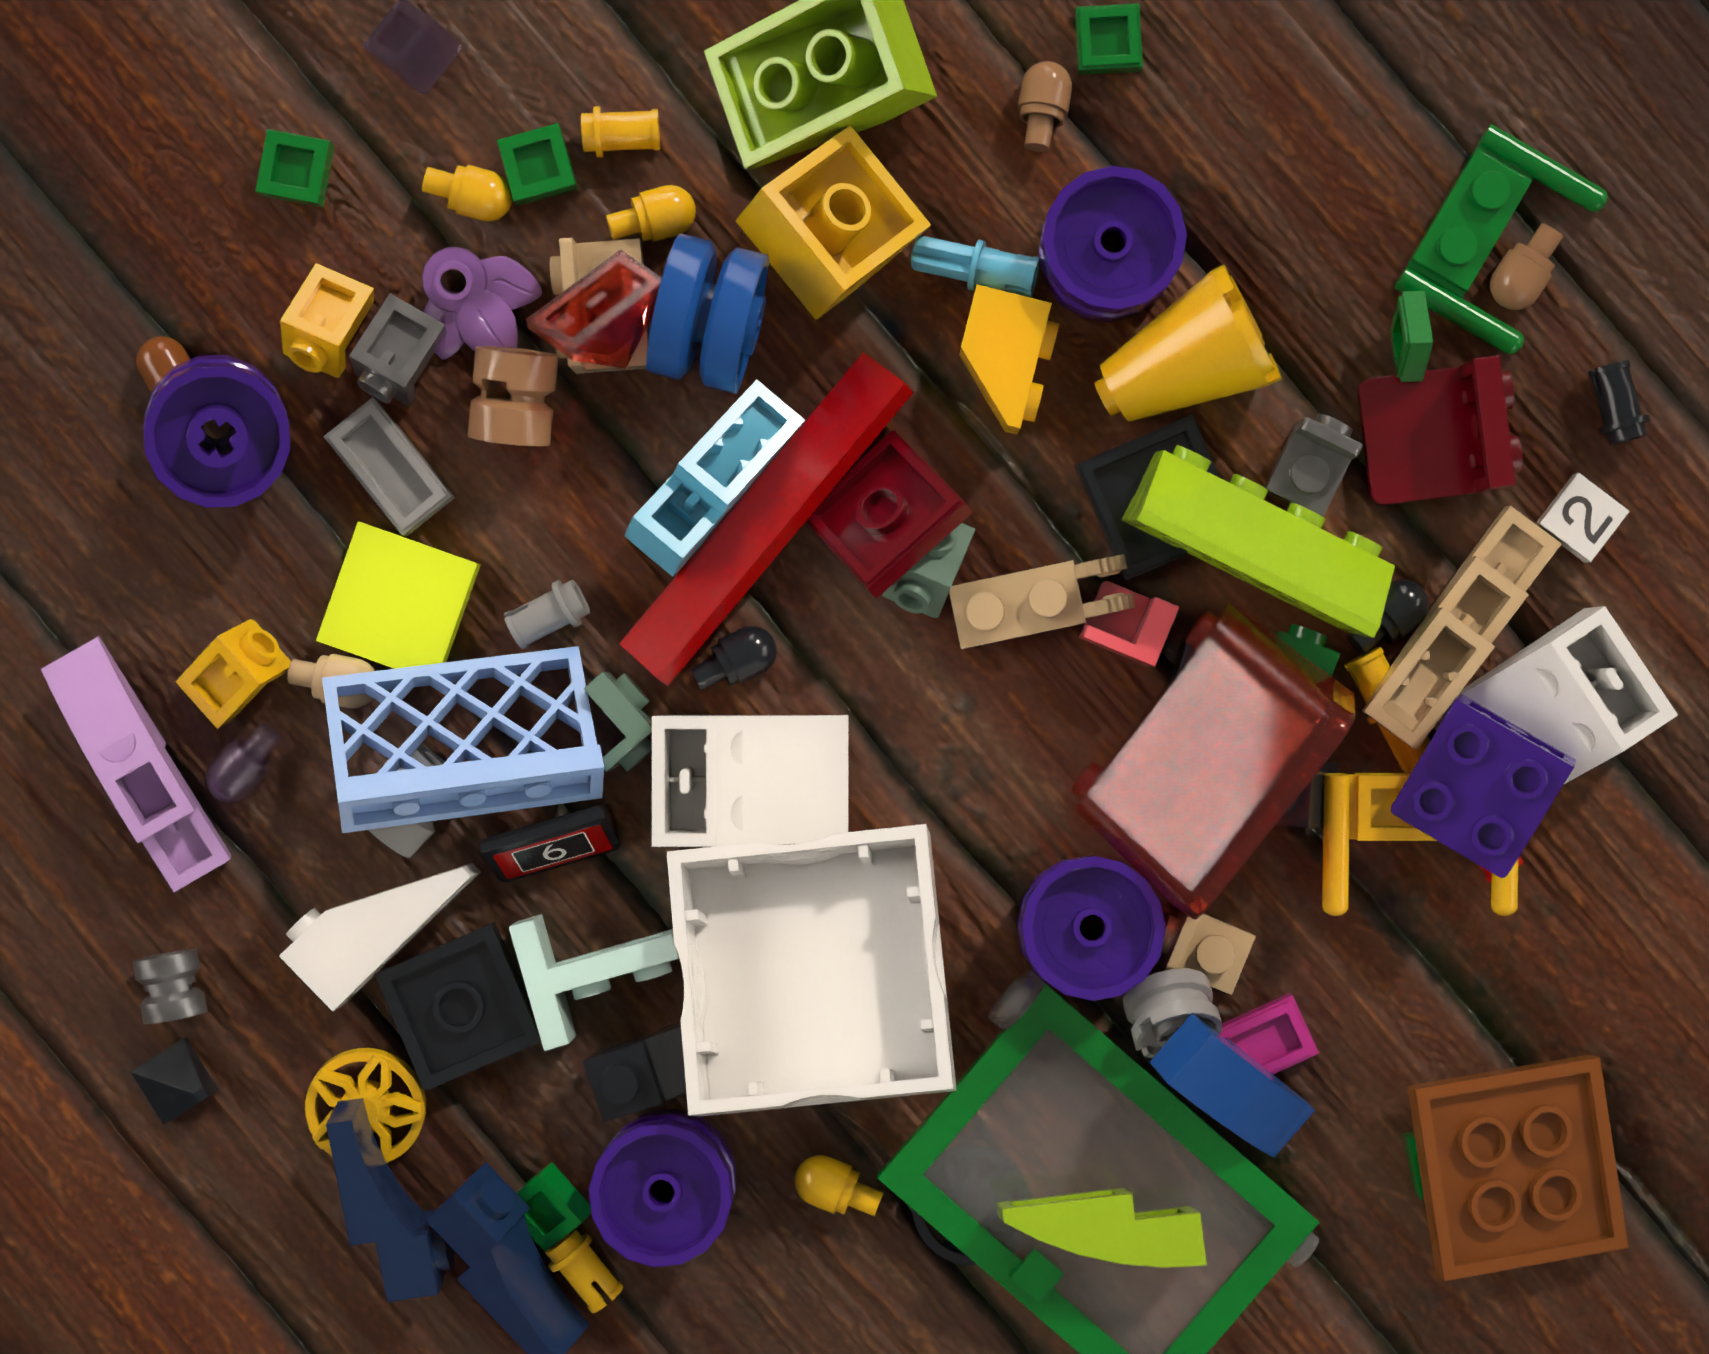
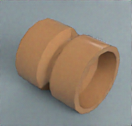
[467,346,559,446]

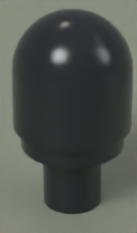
[1347,579,1429,655]
[690,626,777,691]

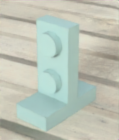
[509,914,679,1051]

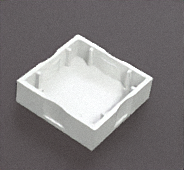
[667,824,957,1117]

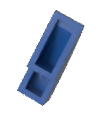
[1150,1013,1315,1157]

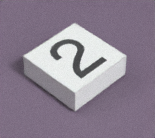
[1535,473,1630,563]

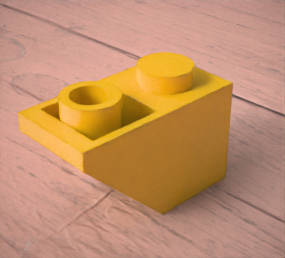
[959,284,1059,434]

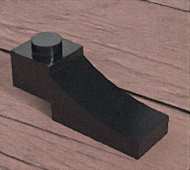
[583,1022,686,1122]

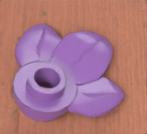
[422,247,542,360]

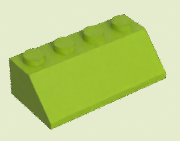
[1121,445,1395,638]

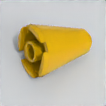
[1094,264,1282,422]

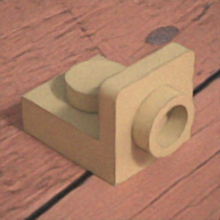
[1158,905,1256,995]

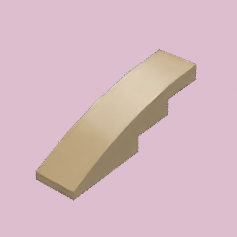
[1362,505,1562,750]

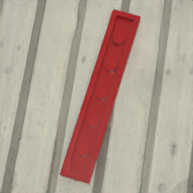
[619,352,914,686]

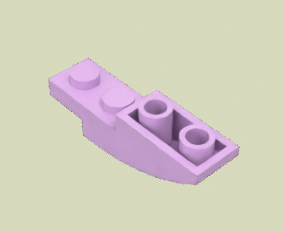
[41,636,231,892]

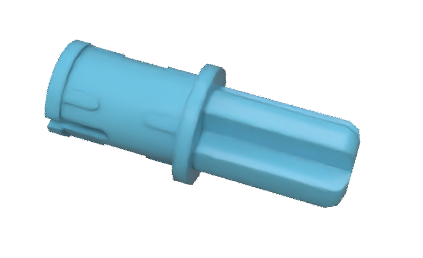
[911,236,1040,298]

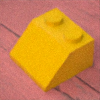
[735,125,931,320]

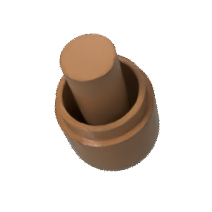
[1018,61,1072,152]
[1490,223,1563,310]

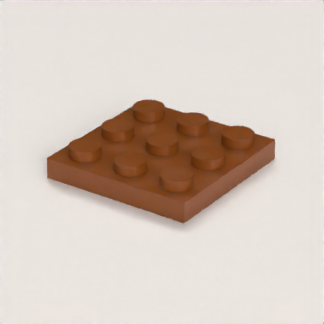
[1407,1054,1629,1282]

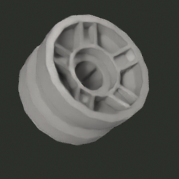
[1122,968,1222,1059]

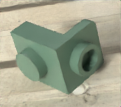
[882,523,975,618]
[584,672,652,772]

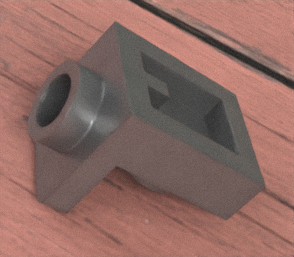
[349,294,447,406]
[1264,414,1363,517]

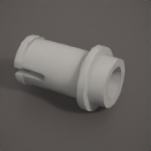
[504,580,590,649]

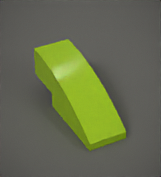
[996,1187,1207,1268]

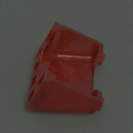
[1070,602,1355,920]

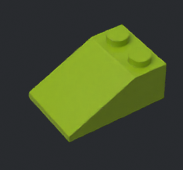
[704,0,937,170]

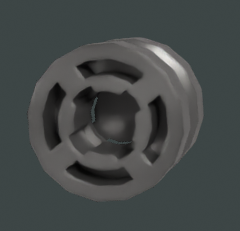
[132,949,208,1024]

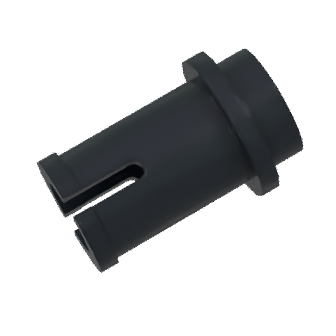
[1588,360,1651,446]

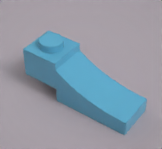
[624,379,805,577]

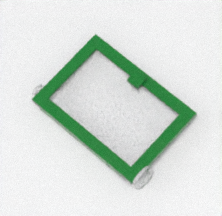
[877,969,1320,1354]

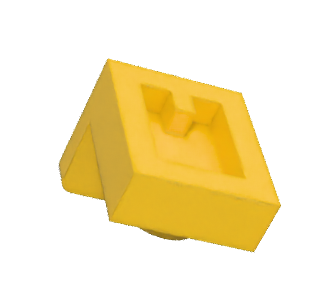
[280,263,374,378]
[175,619,291,729]

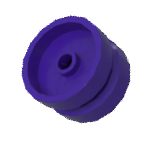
[1038,166,1187,322]
[143,355,290,508]
[1016,856,1166,1001]
[589,1109,737,1267]

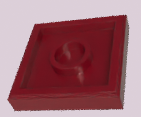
[806,429,973,599]

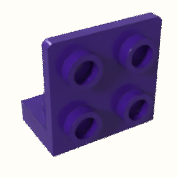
[1391,694,1576,878]

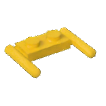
[1322,773,1518,916]

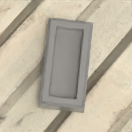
[324,397,455,537]

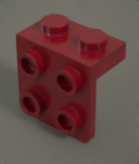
[1357,355,1523,505]

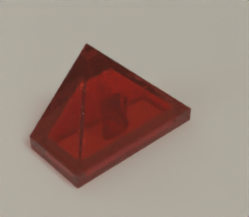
[526,249,662,369]

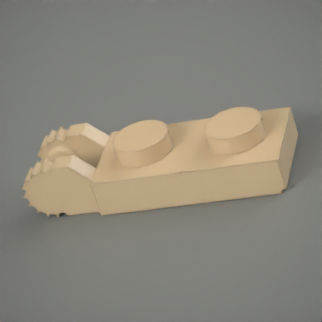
[949,554,1136,649]

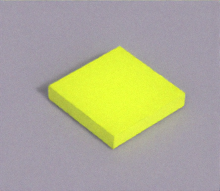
[316,521,481,669]

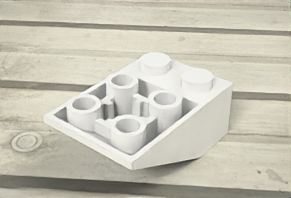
[1434,606,1678,784]
[652,715,849,847]

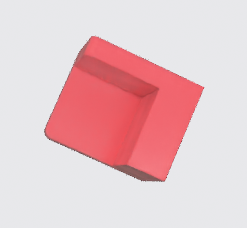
[1078,581,1179,667]

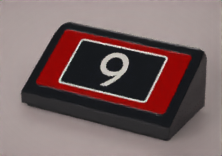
[479,803,621,882]

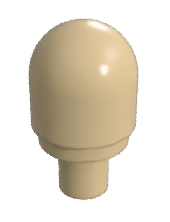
[287,654,375,709]

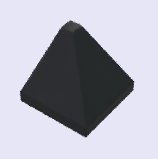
[130,1037,219,1125]

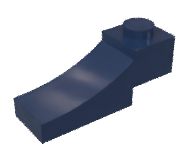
[326,1098,454,1302]
[426,1162,590,1354]

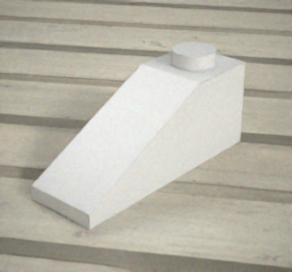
[279,863,481,1011]

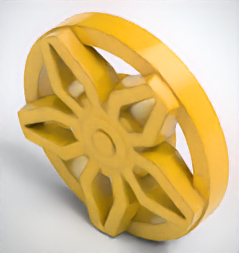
[305,1048,426,1163]

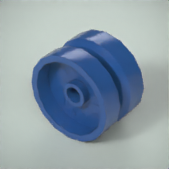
[646,233,769,394]

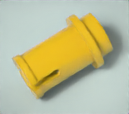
[581,106,660,158]
[545,1228,624,1313]

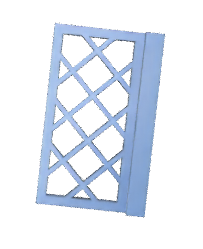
[322,646,604,833]

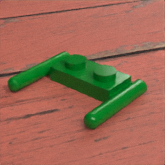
[1394,124,1608,355]

